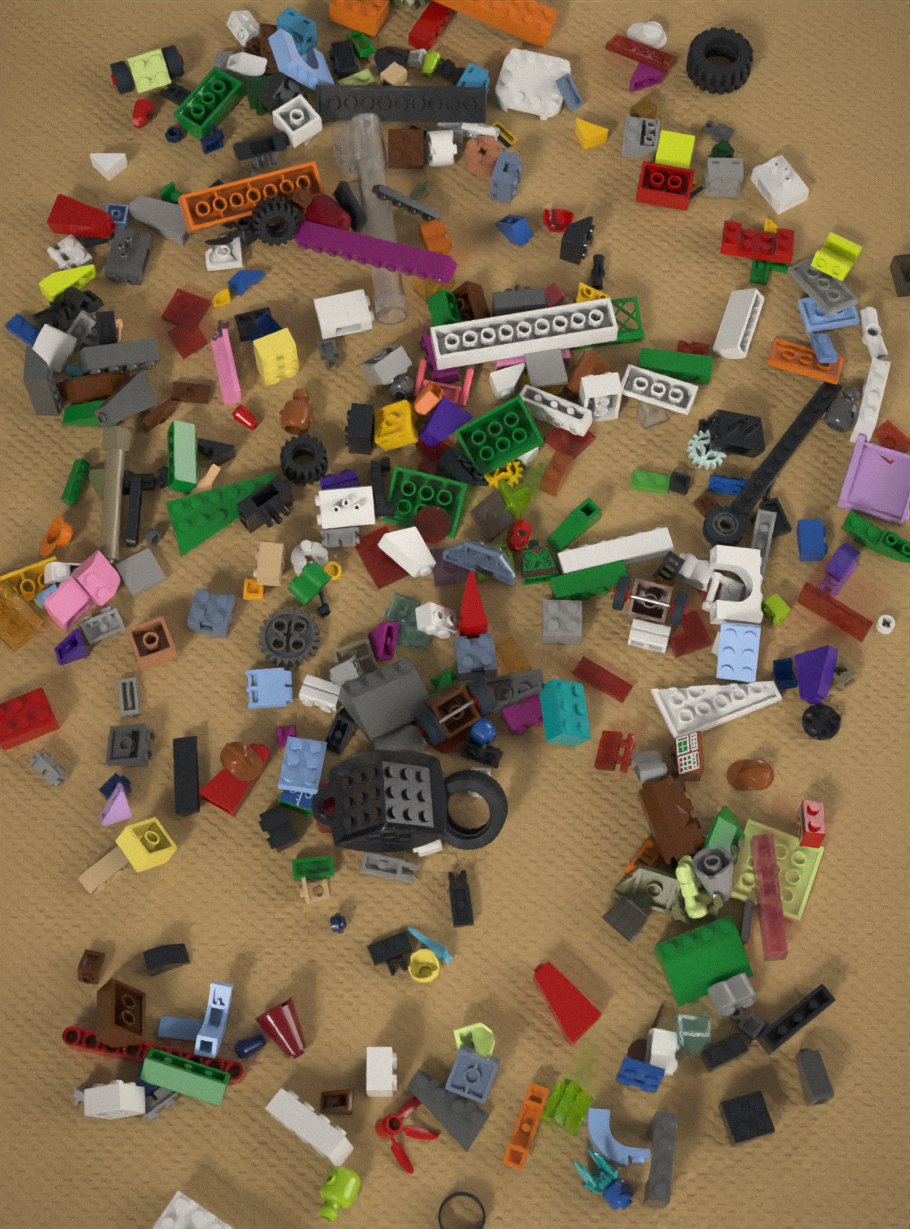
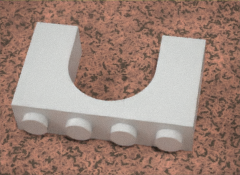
[849,358,891,443]
[710,545,763,625]

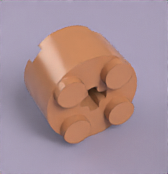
[465,135,500,177]

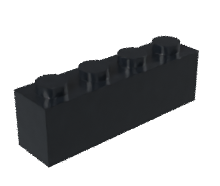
[756,984,836,1056]

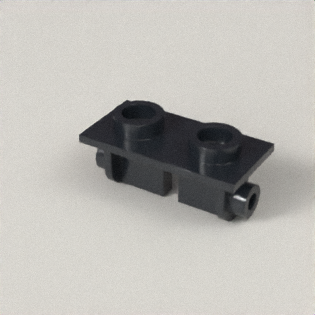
[436,57,466,85]
[461,738,503,769]

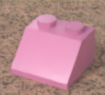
[70,550,122,606]

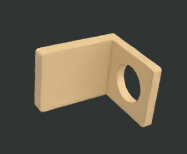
[299,877,330,904]

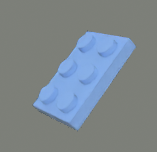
[797,297,860,333]
[716,622,761,682]
[278,736,327,794]

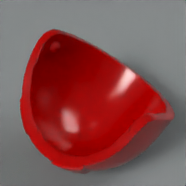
[542,208,573,233]

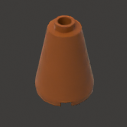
[565,348,614,399]

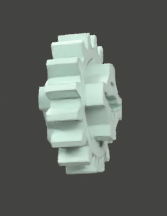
[687,430,727,470]

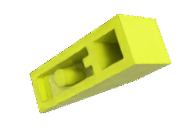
[39,264,97,302]

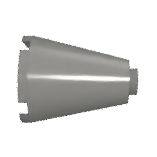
[692,846,733,902]

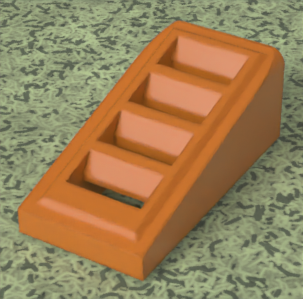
[624,838,660,875]

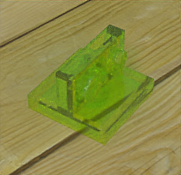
[497,479,532,523]
[540,1079,593,1137]

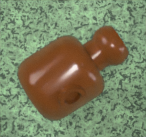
[279,389,314,435]

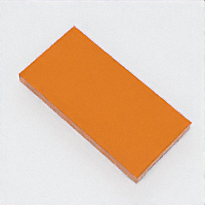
[766,338,845,385]

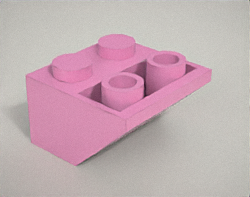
[43,576,93,632]

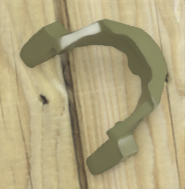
[672,893,723,925]

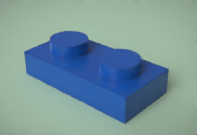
[5,313,41,348]

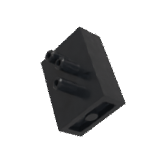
[232,132,289,170]
[708,409,765,458]
[236,475,293,534]

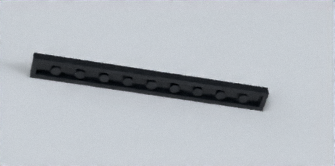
[730,381,843,517]

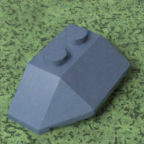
[443,539,516,586]

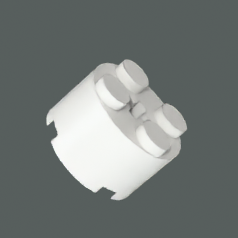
[426,130,457,167]

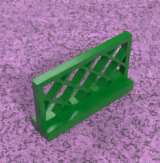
[571,297,645,351]

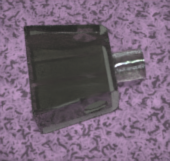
[601,893,651,944]

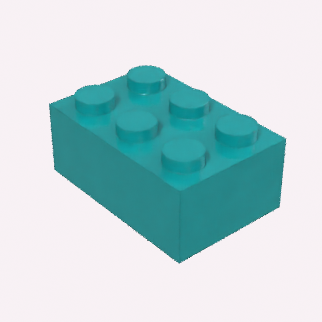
[539,678,591,747]

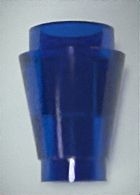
[234,1034,266,1060]

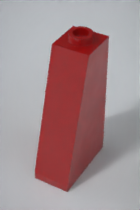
[46,194,115,239]
[199,743,271,817]
[533,961,602,1047]

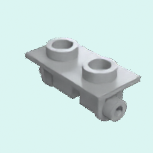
[321,526,361,548]
[30,751,70,788]
[140,1087,180,1121]

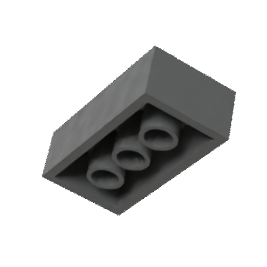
[78,338,161,376]

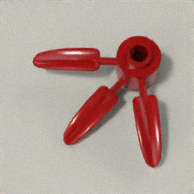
[375,1096,439,1174]

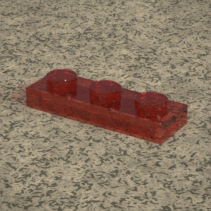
[573,656,633,704]

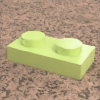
[337,69,376,86]

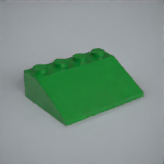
[454,395,545,476]
[382,466,470,538]
[653,915,753,1007]

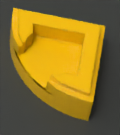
[763,218,780,233]
[212,288,231,307]

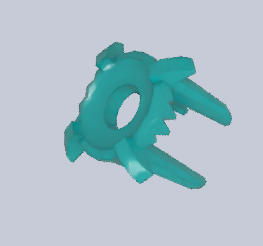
[574,1148,619,1194]

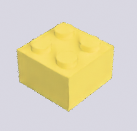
[116,817,177,872]

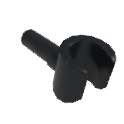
[317,591,330,618]

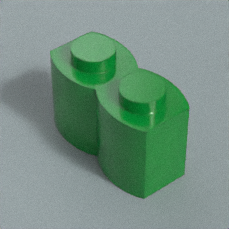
[288,562,332,605]

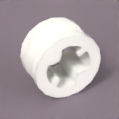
[876,615,895,634]

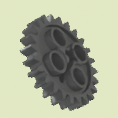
[258,607,321,668]

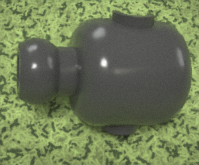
[824,386,860,433]

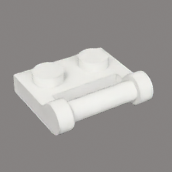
[701,572,744,612]

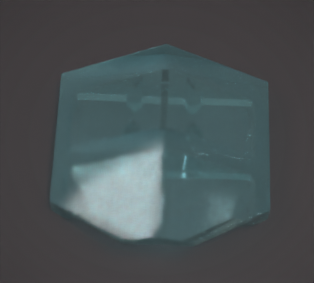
[384,593,420,626]
[675,1014,713,1056]

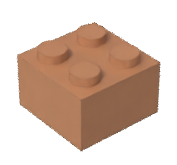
[126,616,178,671]

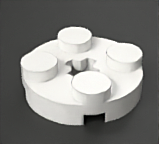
[291,540,329,576]

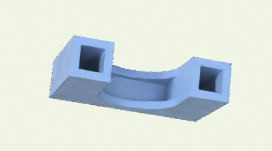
[268,28,335,92]

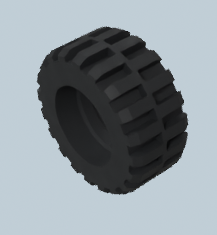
[686,27,753,95]

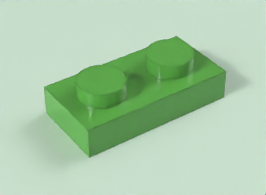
[631,469,670,494]

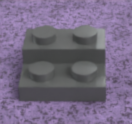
[105,724,155,767]

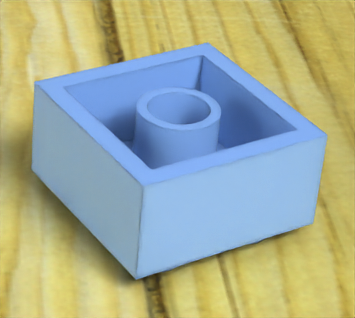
[105,203,130,229]

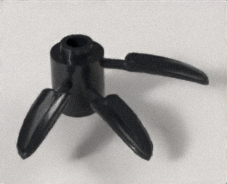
[205,217,257,245]

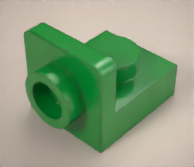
[160,182,183,205]

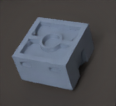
[490,150,523,204]
[187,588,236,638]
[453,633,497,682]
[445,1044,500,1104]

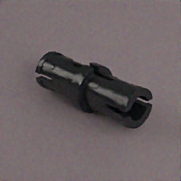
[591,254,605,291]

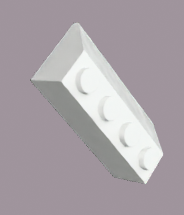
[621,364,699,415]

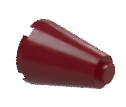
[305,194,352,230]
[255,998,306,1059]

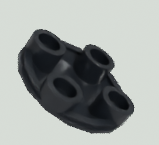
[802,702,841,740]

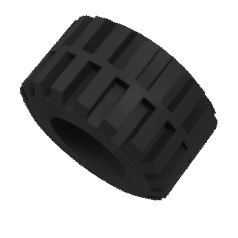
[251,196,299,246]
[280,434,328,486]

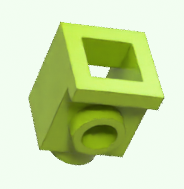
[761,593,791,627]

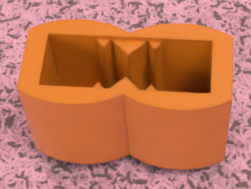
[419,219,452,255]
[413,381,444,415]

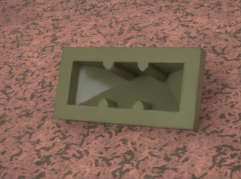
[87,463,105,501]

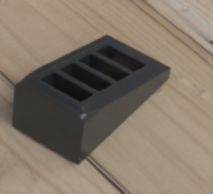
[652,550,685,582]

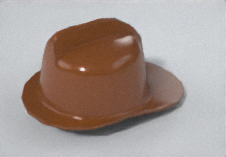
[220,741,263,782]
[726,759,774,791]

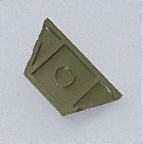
[611,864,687,916]

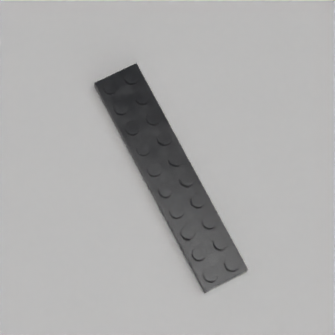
[316,85,487,124]

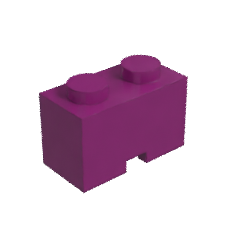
[501,693,543,736]

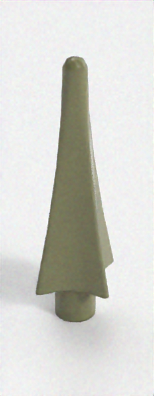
[395,181,431,216]

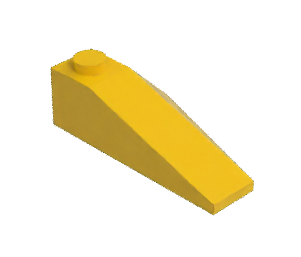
[0,556,58,618]

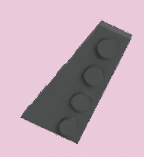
[466,669,544,717]
[407,1069,490,1152]

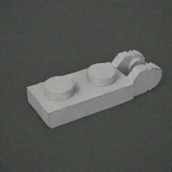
[360,852,419,883]

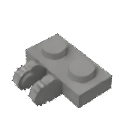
[67,309,98,350]

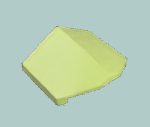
[453,1022,495,1057]

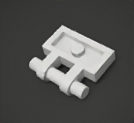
[47,234,93,271]

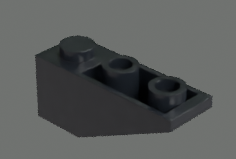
[436,448,489,486]

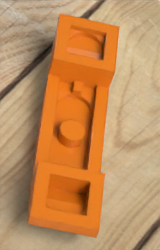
[502,1082,550,1171]

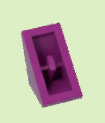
[629,62,663,93]
[367,621,400,660]

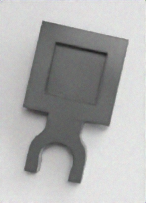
[702,120,735,143]
[317,338,339,370]
[728,1007,767,1041]

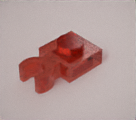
[676,340,709,356]

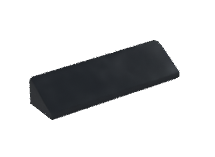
[173,736,200,817]

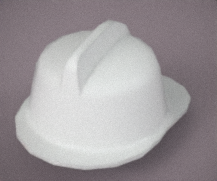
[627,21,667,49]

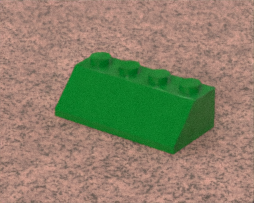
[173,67,244,142]

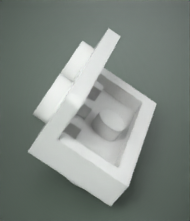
[226,10,259,47]

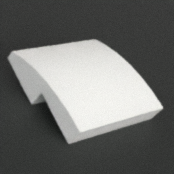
[32,324,78,373]

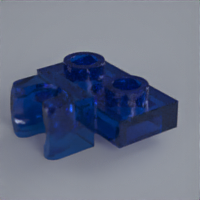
[249,311,283,343]

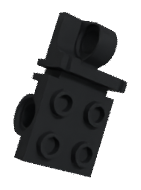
[32,287,104,330]

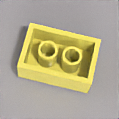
[253,328,299,386]

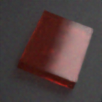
[354,526,410,590]

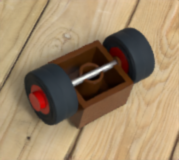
[414,677,498,747]

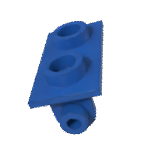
[708,473,748,496]

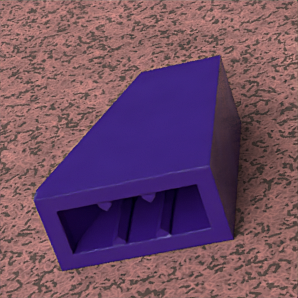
[418,396,473,447]
[794,645,838,704]

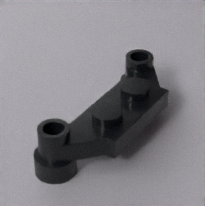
[370,456,395,518]

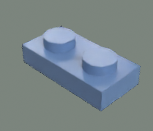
[809,333,838,363]

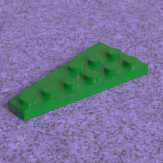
[165,473,275,557]

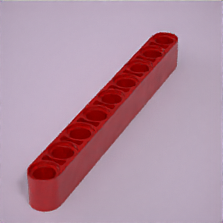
[62,1026,246,1084]

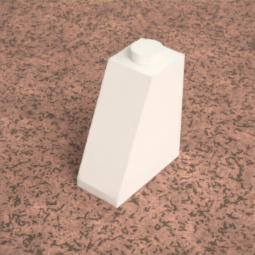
[378,526,436,577]

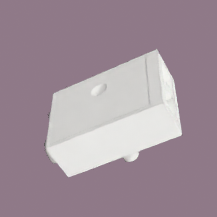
[751,155,809,215]
[314,289,375,339]
[315,485,375,529]

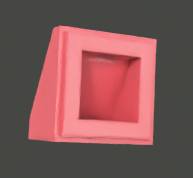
[544,282,564,308]

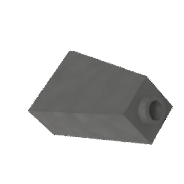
[94,370,160,429]

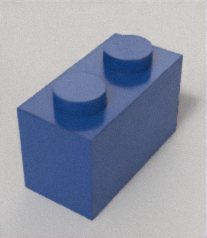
[796,519,828,562]

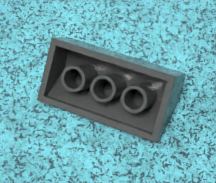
[23,346,63,416]

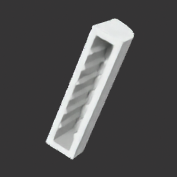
[712,288,764,359]

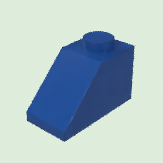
[495,215,533,246]

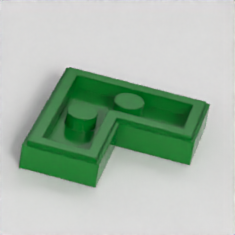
[749,259,789,285]

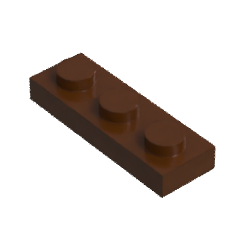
[259,23,277,76]

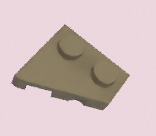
[331,637,379,673]

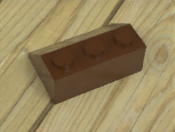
[452,281,491,322]
[96,978,146,1048]

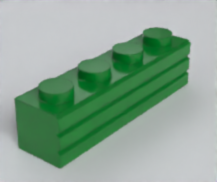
[60,458,90,505]

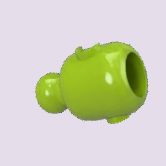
[318,1166,361,1222]

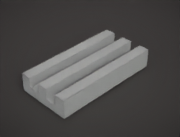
[117,677,141,718]

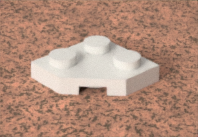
[205,234,243,271]

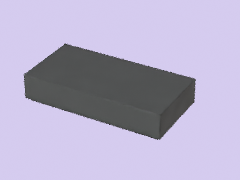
[739,899,754,945]

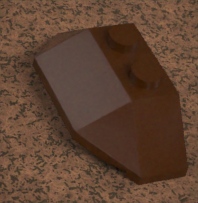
[56,372,131,405]

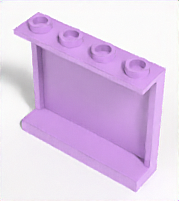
[836,434,910,526]

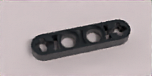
[126,474,143,547]

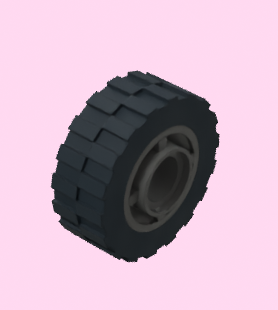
[702,505,746,547]

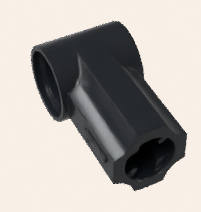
[122,470,155,495]

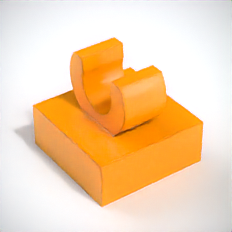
[243,579,264,600]

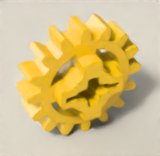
[484,460,523,493]

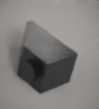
[325,708,358,755]
[142,943,190,977]

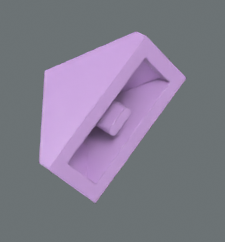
[100,783,132,826]

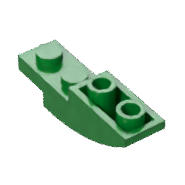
[841,511,910,564]

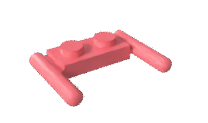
[412,359,474,407]

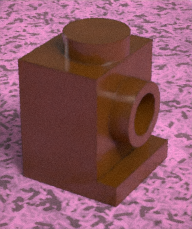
[288,187,313,212]

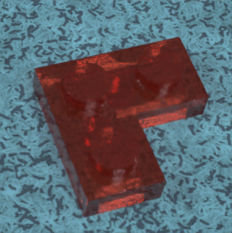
[668,610,712,658]

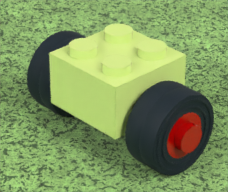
[110,45,184,94]

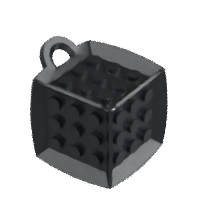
[312,749,446,852]

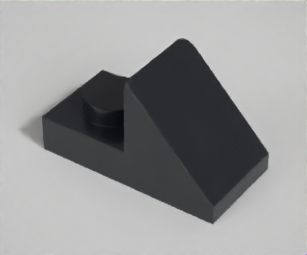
[197,438,236,467]

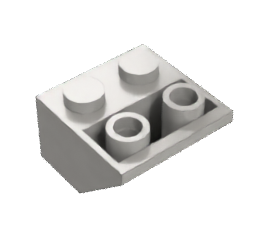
[621,116,660,159]

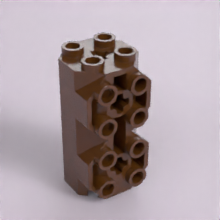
[638,775,706,869]

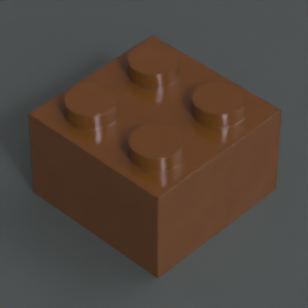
[388,129,424,169]

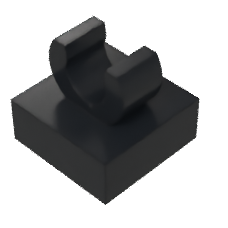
[154,466,168,489]

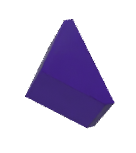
[824,543,861,582]
[54,629,89,665]

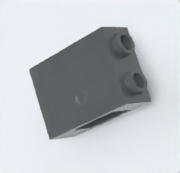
[104,228,154,285]
[492,284,548,317]

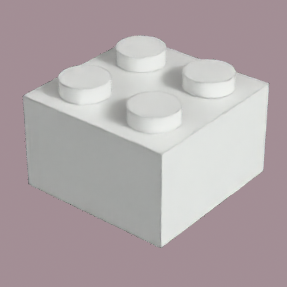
[272,94,322,148]
[366,1047,397,1097]
[84,1080,145,1120]

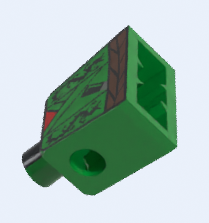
[521,539,558,586]

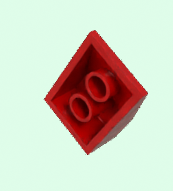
[457,571,488,639]

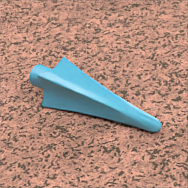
[406,926,453,964]

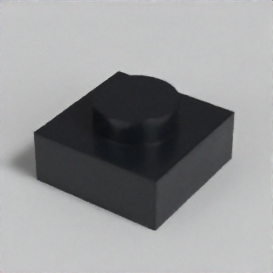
[668,471,691,495]

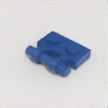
[615,1057,665,1093]

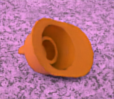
[39,515,75,557]

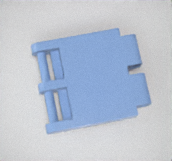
[246,668,293,709]

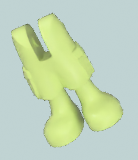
[675,855,713,918]

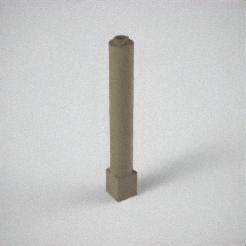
[100,426,130,565]

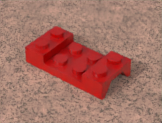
[720,220,795,264]

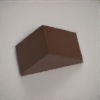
[320,1088,354,1115]

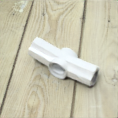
[860,307,888,360]

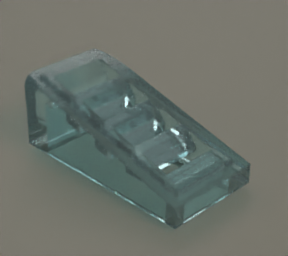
[396,625,433,650]

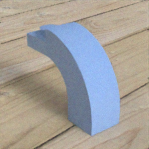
[194,980,233,1059]
[587,1108,650,1167]

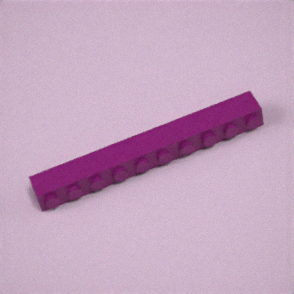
[293,220,457,284]

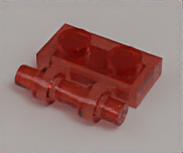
[594,730,636,773]

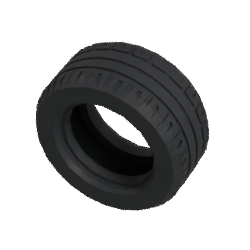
[440,769,508,850]

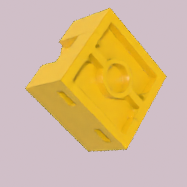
[375,400,418,451]

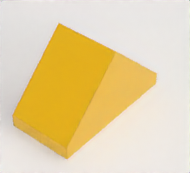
[574,118,609,150]

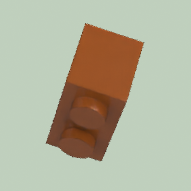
[540,450,573,497]

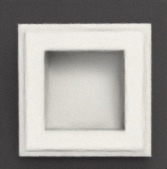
[406,49,427,69]

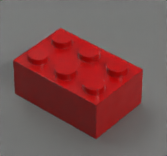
[635,161,695,211]
[0,687,60,751]

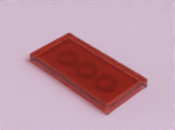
[605,34,678,73]
[797,582,873,642]

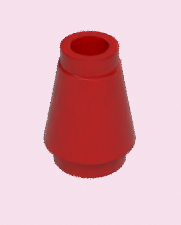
[232,404,259,431]

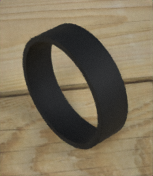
[438,1192,486,1229]

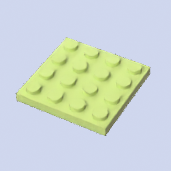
[731,819,824,923]

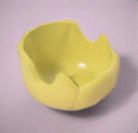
[408,949,440,983]

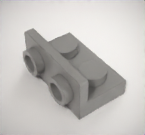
[80,606,125,644]

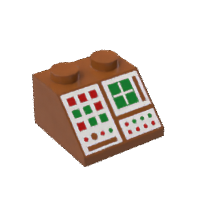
[670,731,704,782]

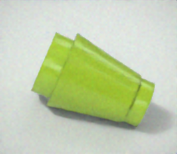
[421,51,441,78]

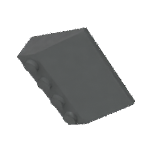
[338,657,429,742]

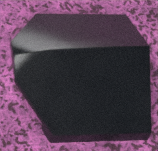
[374,46,410,75]

